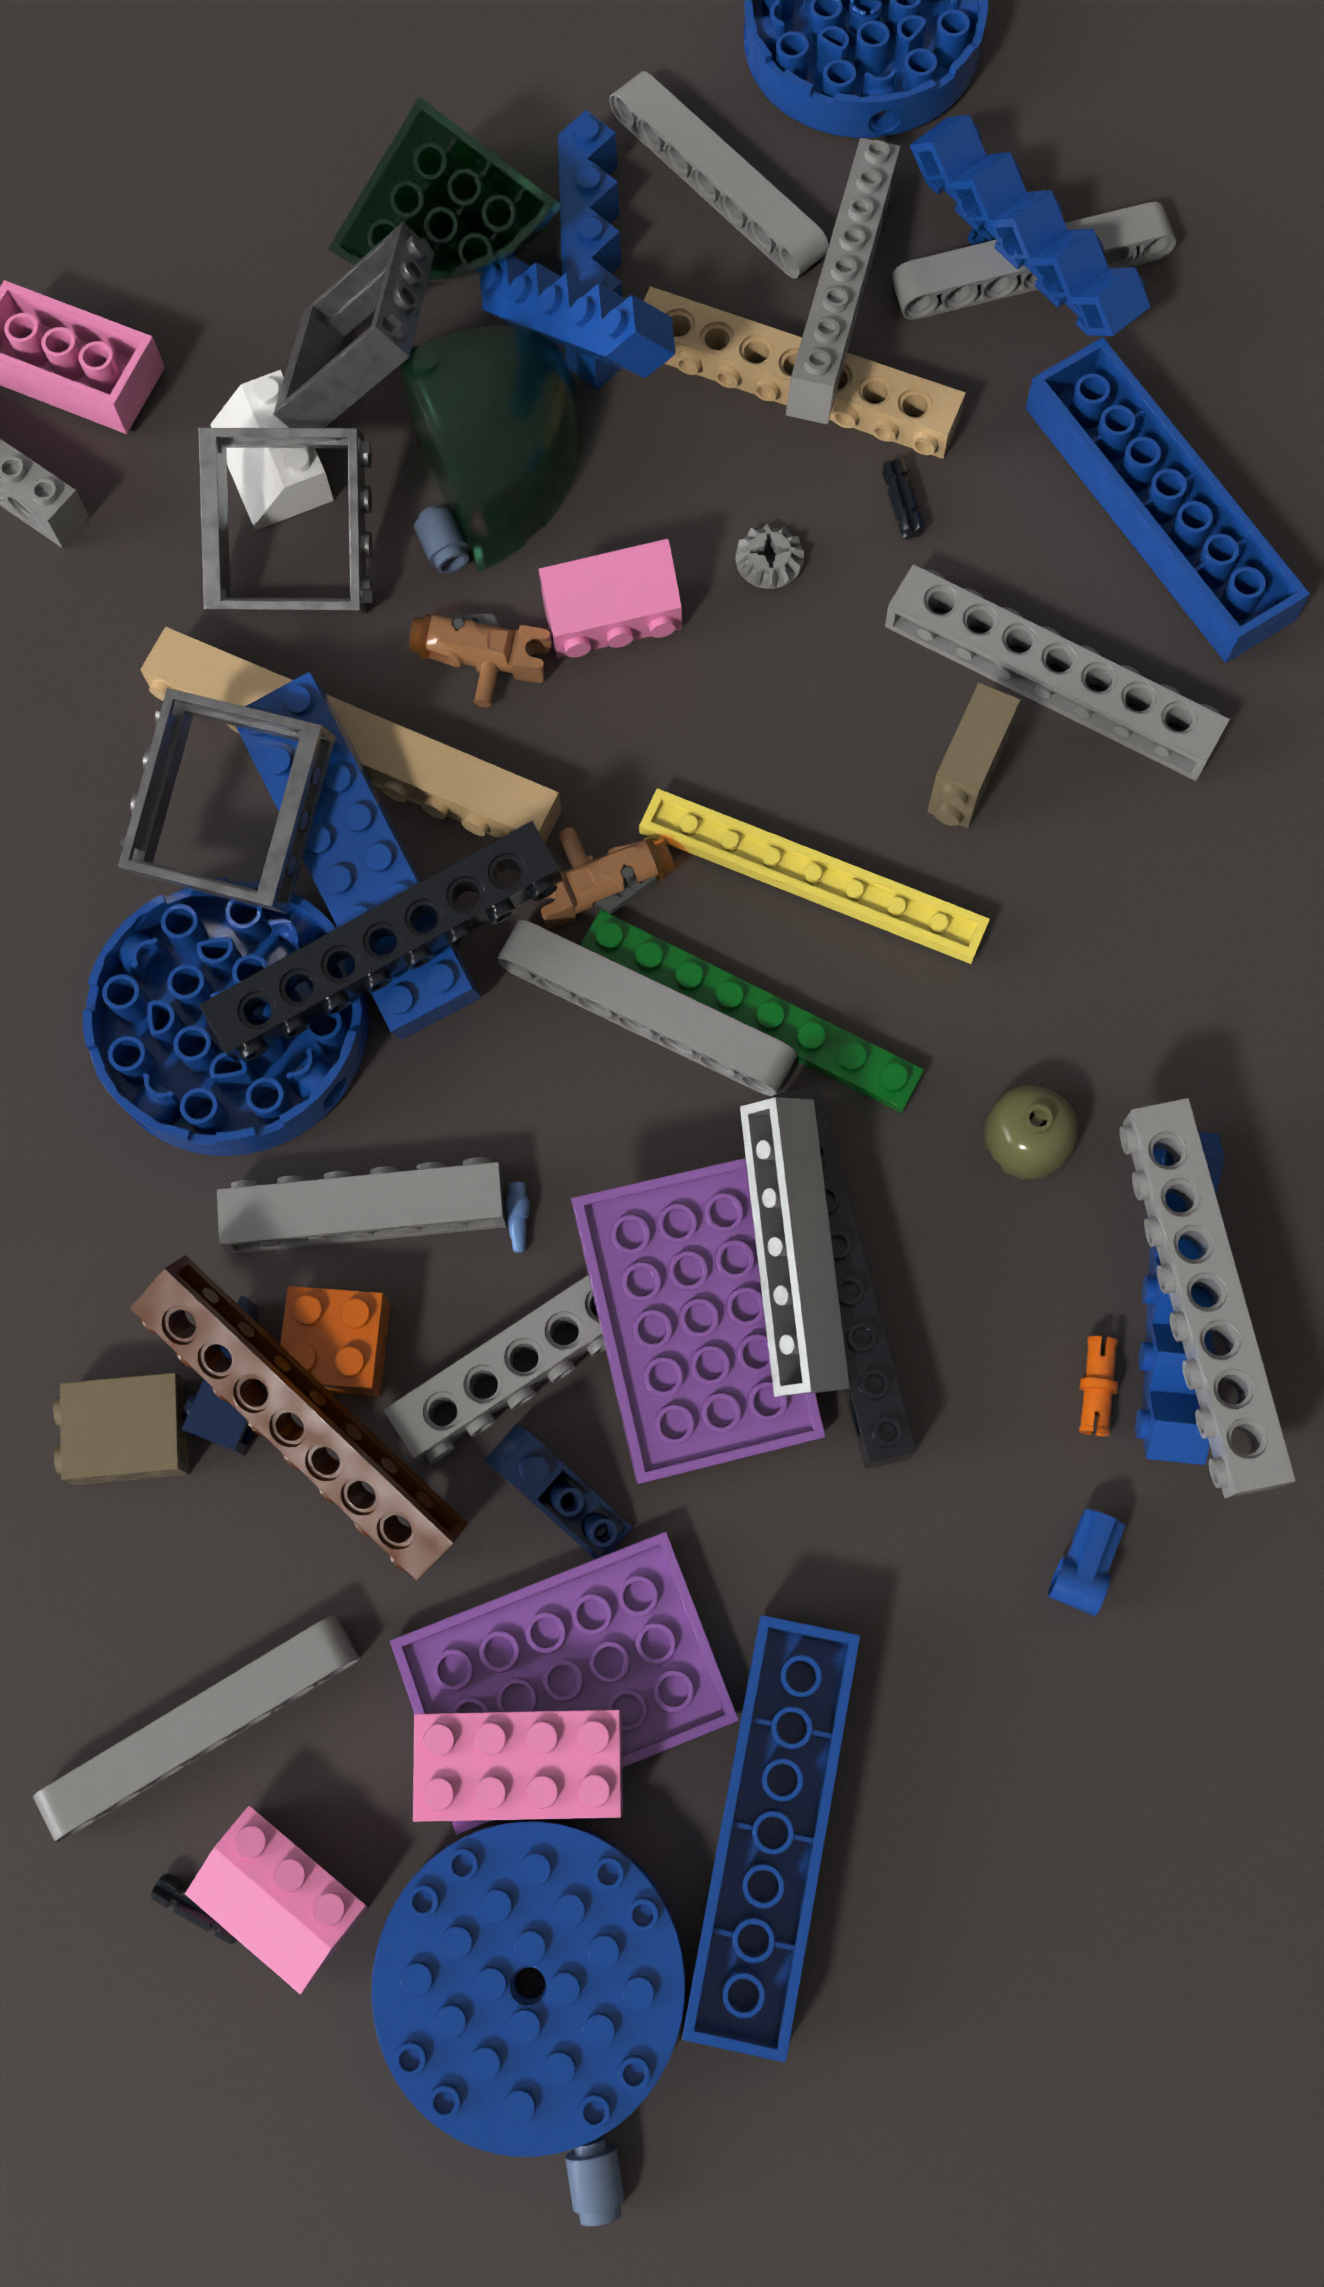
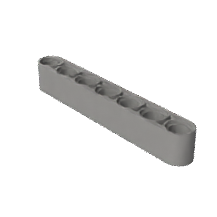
[609,71,829,279]
[891,202,1176,320]
[496,920,797,1097]
[33,1615,360,1842]

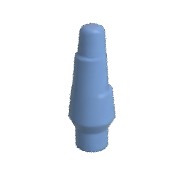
[504,1182,530,1253]

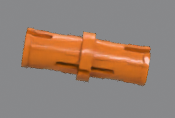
[1079,1336,1119,1437]

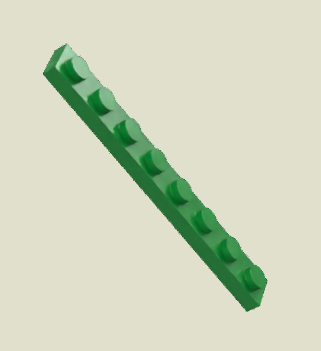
[580,910,924,1114]

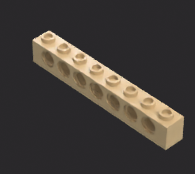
[643,286,966,459]

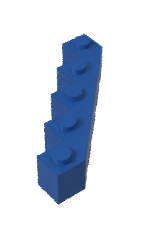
[558,110,623,391]
[910,114,1151,336]
[480,252,676,378]
[1135,1132,1225,1465]

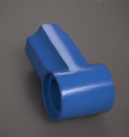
[1047,1508,1125,1617]

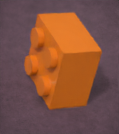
[280,1286,391,1397]

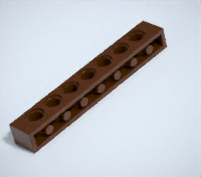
[130,1255,468,1581]

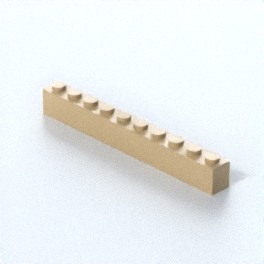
[140,626,562,843]

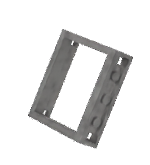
[273,222,435,428]
[199,428,374,613]
[118,688,336,914]

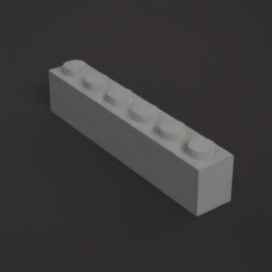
[740,1097,850,1397]
[217,1157,507,1254]

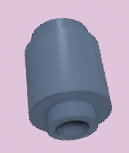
[414,505,469,574]
[565,2136,625,2226]

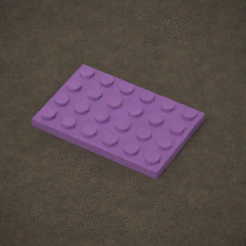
[571,1158,825,1484]
[390,1532,739,1835]

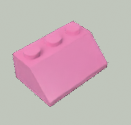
[539,539,682,658]
[185,1806,368,1995]

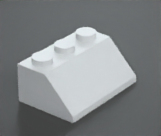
[210,370,334,531]

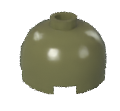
[983,1085,1078,1180]

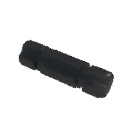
[882,457,924,540]
[151,1874,238,1944]

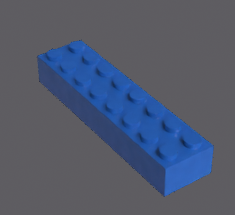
[1025,337,1310,663]
[236,672,482,1040]
[682,1615,860,2063]

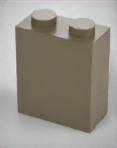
[927,682,1021,828]
[53,1373,189,1485]

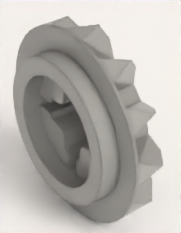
[735,522,804,589]

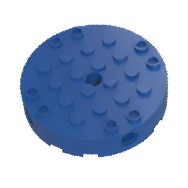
[744,0,988,139]
[83,877,369,1156]
[371,1819,685,2157]

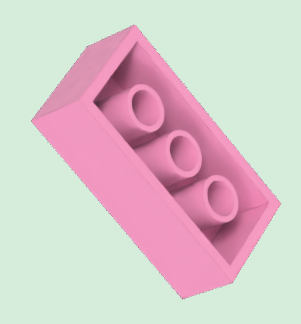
[0,280,165,434]
[413,1710,623,1822]

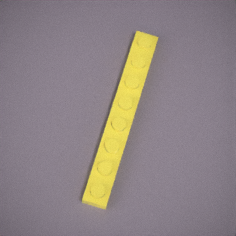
[639,788,990,964]

